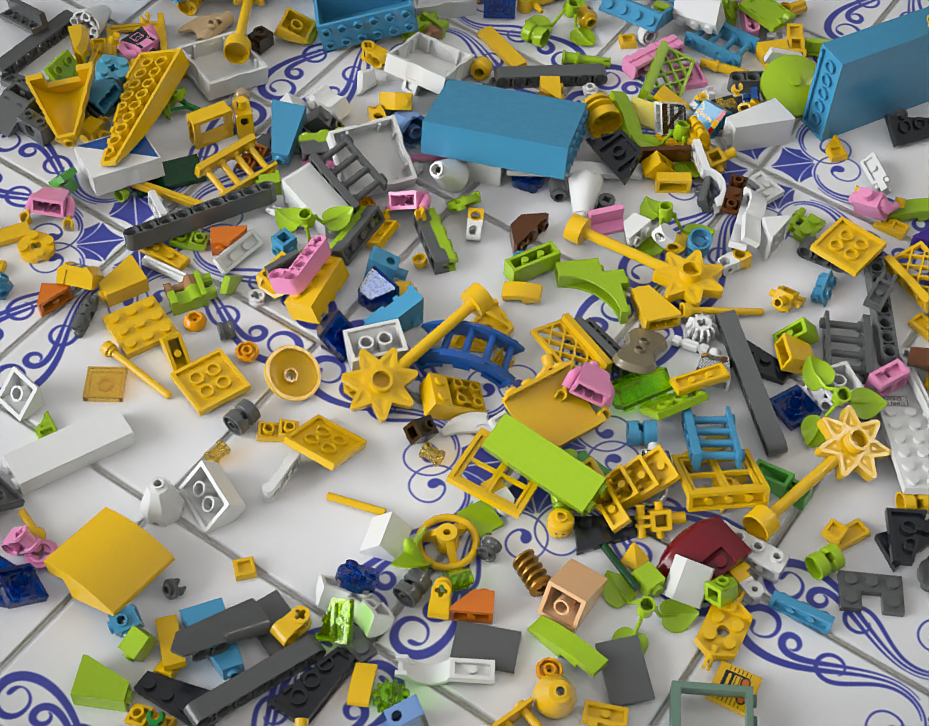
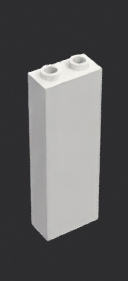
[3,405,136,496]

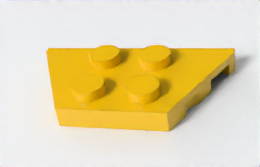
[450,298,514,353]

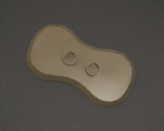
[612,328,668,374]

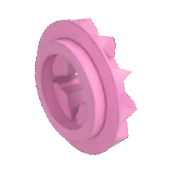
[24,539,58,570]

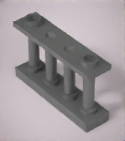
[309,131,388,214]
[819,310,874,384]

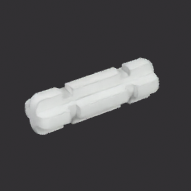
[672,335,709,354]

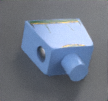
[376,694,429,726]

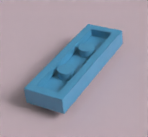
[768,590,835,634]

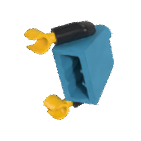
[86,77,124,130]

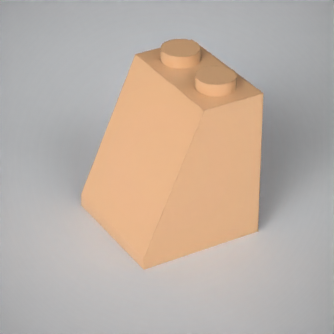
[537,558,608,633]

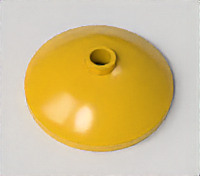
[265,345,321,402]

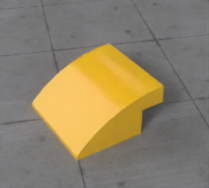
[43,507,175,616]

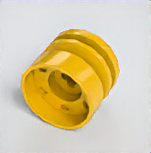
[582,93,622,138]

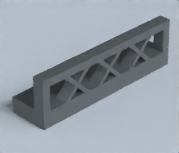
[0,0,49,35]
[574,315,631,378]

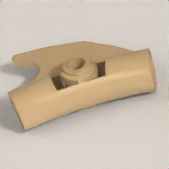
[178,10,235,41]

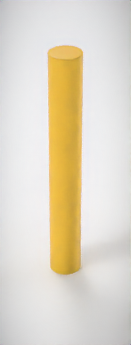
[326,492,387,515]

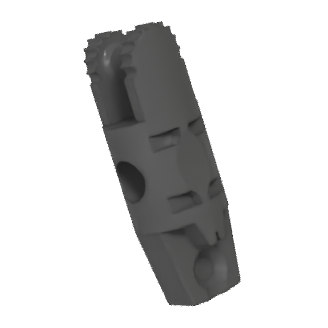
[70,295,100,338]

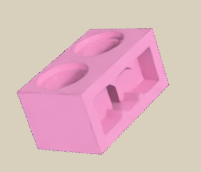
[864,359,911,398]

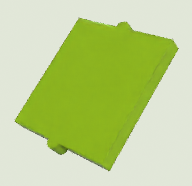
[456,500,504,538]

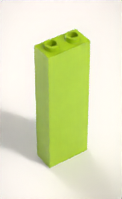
[482,413,608,517]

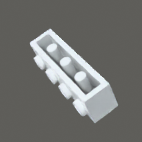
[722,519,790,584]

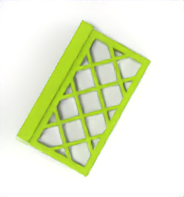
[637,40,696,102]

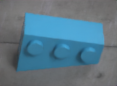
[364,284,424,334]

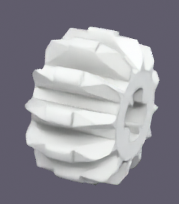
[685,313,718,344]

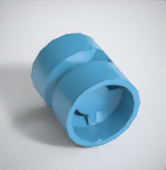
[685,228,712,258]
[626,420,658,446]

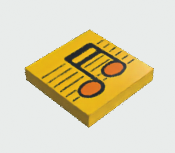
[705,660,763,717]

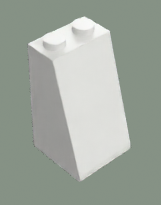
[721,98,796,152]
[282,163,349,238]

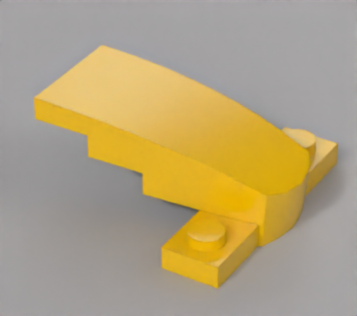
[582,445,681,533]

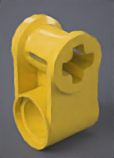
[360,40,389,69]
[427,577,452,621]
[270,605,311,647]

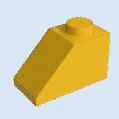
[641,150,676,181]
[159,331,191,372]

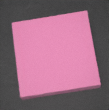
[666,61,708,92]

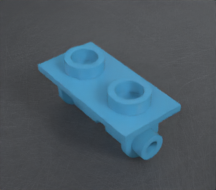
[810,269,836,307]

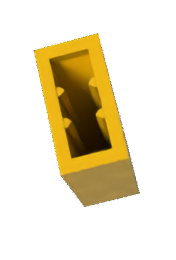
[379,92,413,110]
[98,254,150,308]
[630,285,682,331]

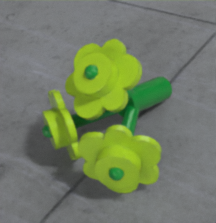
[162,87,201,120]

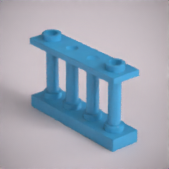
[684,22,760,68]
[681,406,745,470]

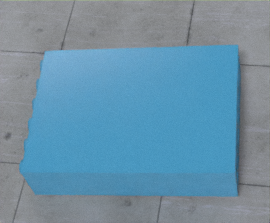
[313,0,419,52]
[801,6,929,141]
[420,79,589,180]

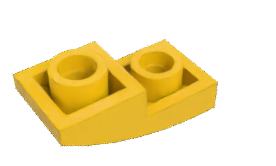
[501,281,543,304]
[256,419,299,442]
[347,662,378,707]
[124,702,178,726]

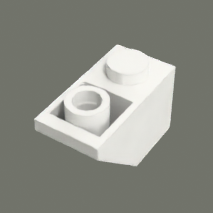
[623,212,653,248]

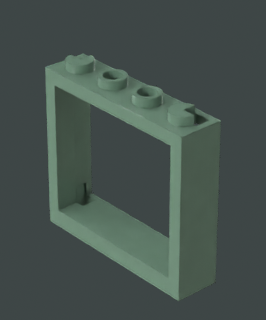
[669,680,757,726]

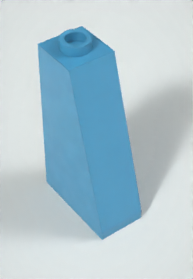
[271,99,307,166]
[179,597,245,680]

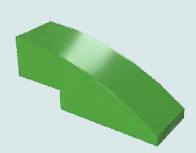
[756,459,813,510]

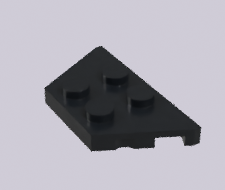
[586,129,643,185]

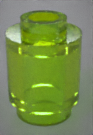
[442,567,474,593]

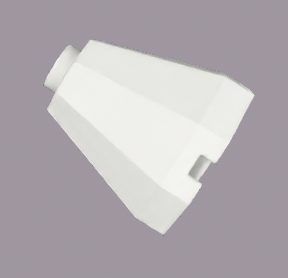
[140,476,185,527]

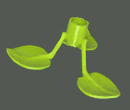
[525,0,596,46]
[631,120,700,178]
[636,196,715,256]
[275,206,354,253]
[800,355,887,448]
[603,570,699,655]

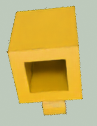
[80,116,111,143]

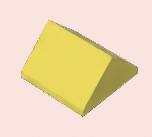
[631,96,655,131]

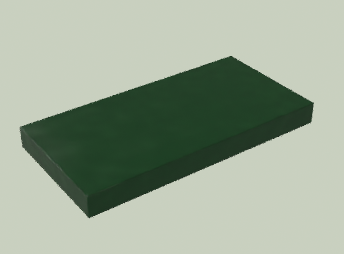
[135,154,207,198]

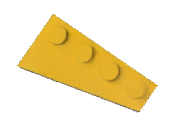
[284,256,350,324]

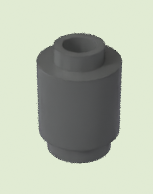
[548,178,568,202]

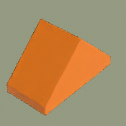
[37,283,73,317]

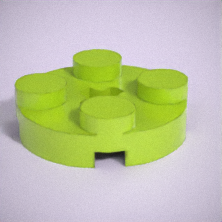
[446,191,482,212]

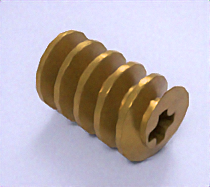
[513,549,551,597]

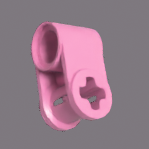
[1,525,41,556]

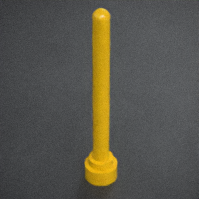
[679,303,764,318]
[100,340,172,399]

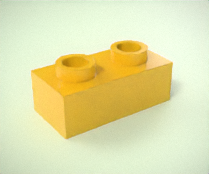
[654,172,692,193]

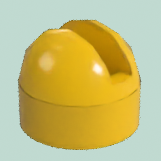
[412,253,427,269]

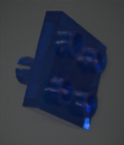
[483,0,516,19]
[770,384,822,431]
[0,563,49,609]

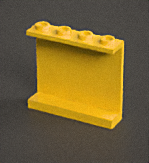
[501,360,607,447]

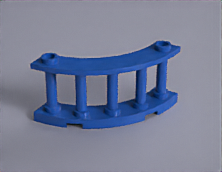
[414,320,525,389]

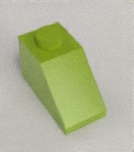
[772,317,820,346]

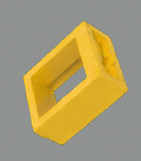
[186,100,235,150]

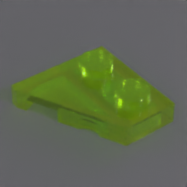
[314,597,355,644]

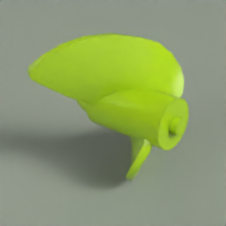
[391,526,433,572]

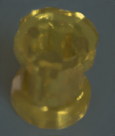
[204,440,231,463]
[419,442,445,467]

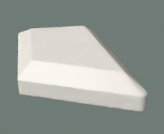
[357,68,377,96]

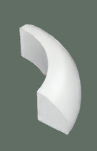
[316,574,395,638]

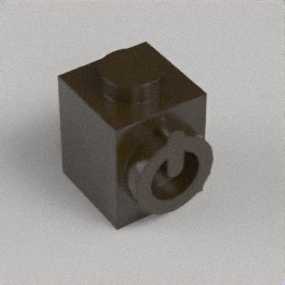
[248,25,274,55]
[403,415,439,446]

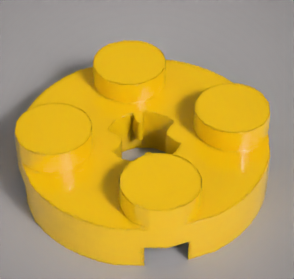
[17,230,56,264]

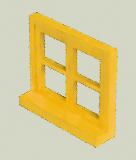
[106,13,168,65]
[446,427,538,519]
[671,449,770,512]

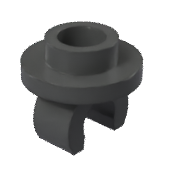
[162,578,187,600]

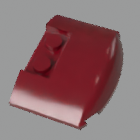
[656,516,753,581]

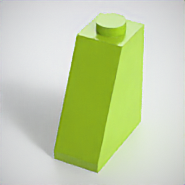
[70,654,134,712]

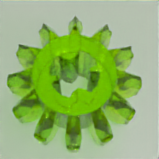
[373,678,410,713]

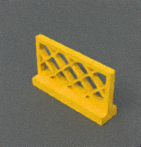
[884,241,929,314]
[530,313,613,373]

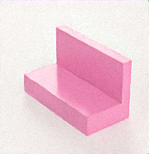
[588,203,624,235]

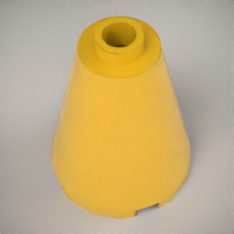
[533,674,577,719]

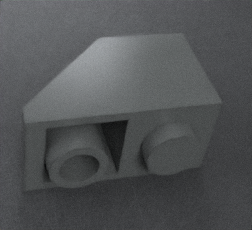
[304,105,345,132]

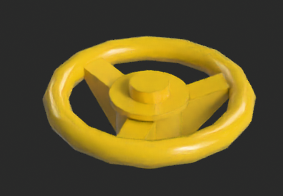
[416,513,481,572]

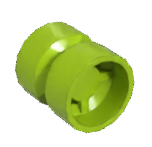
[521,20,550,48]
[805,543,845,580]

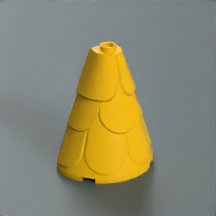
[25,62,94,147]

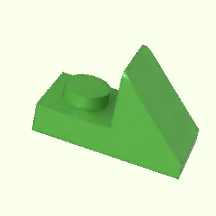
[48,166,79,194]

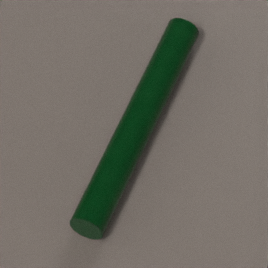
[601,543,641,592]

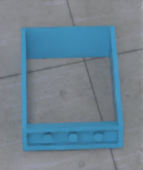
[599,0,675,33]

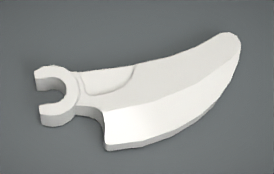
[441,412,493,437]

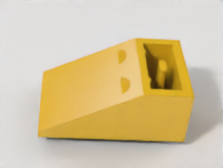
[419,372,487,420]

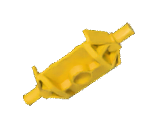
[694,589,753,671]

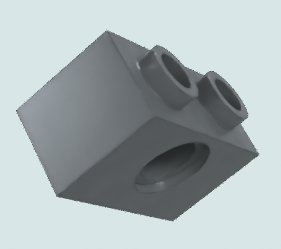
[17,108,55,147]

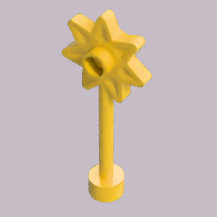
[223,0,265,64]
[563,213,724,307]
[341,282,494,423]
[742,405,891,541]

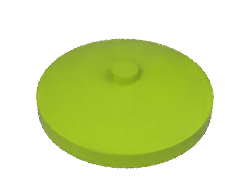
[760,55,816,118]

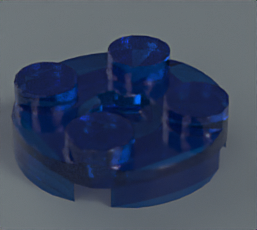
[511,176,546,194]
[335,559,378,594]

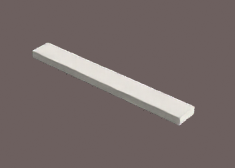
[506,161,643,180]

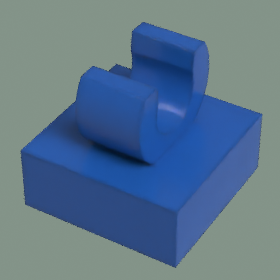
[743,86,760,103]

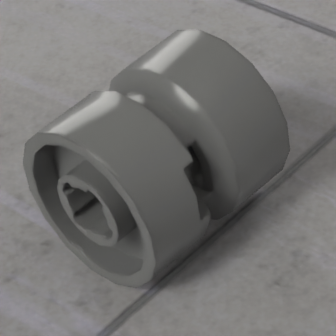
[223,399,261,436]
[393,567,432,608]

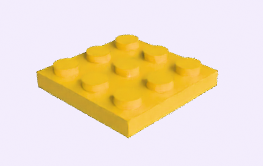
[810,216,887,277]
[102,295,178,359]
[170,348,251,417]
[283,414,367,471]

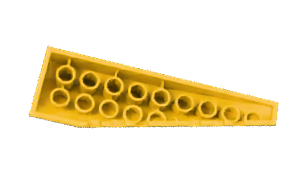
[100,48,190,166]

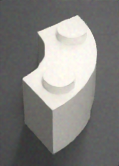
[305,85,353,121]

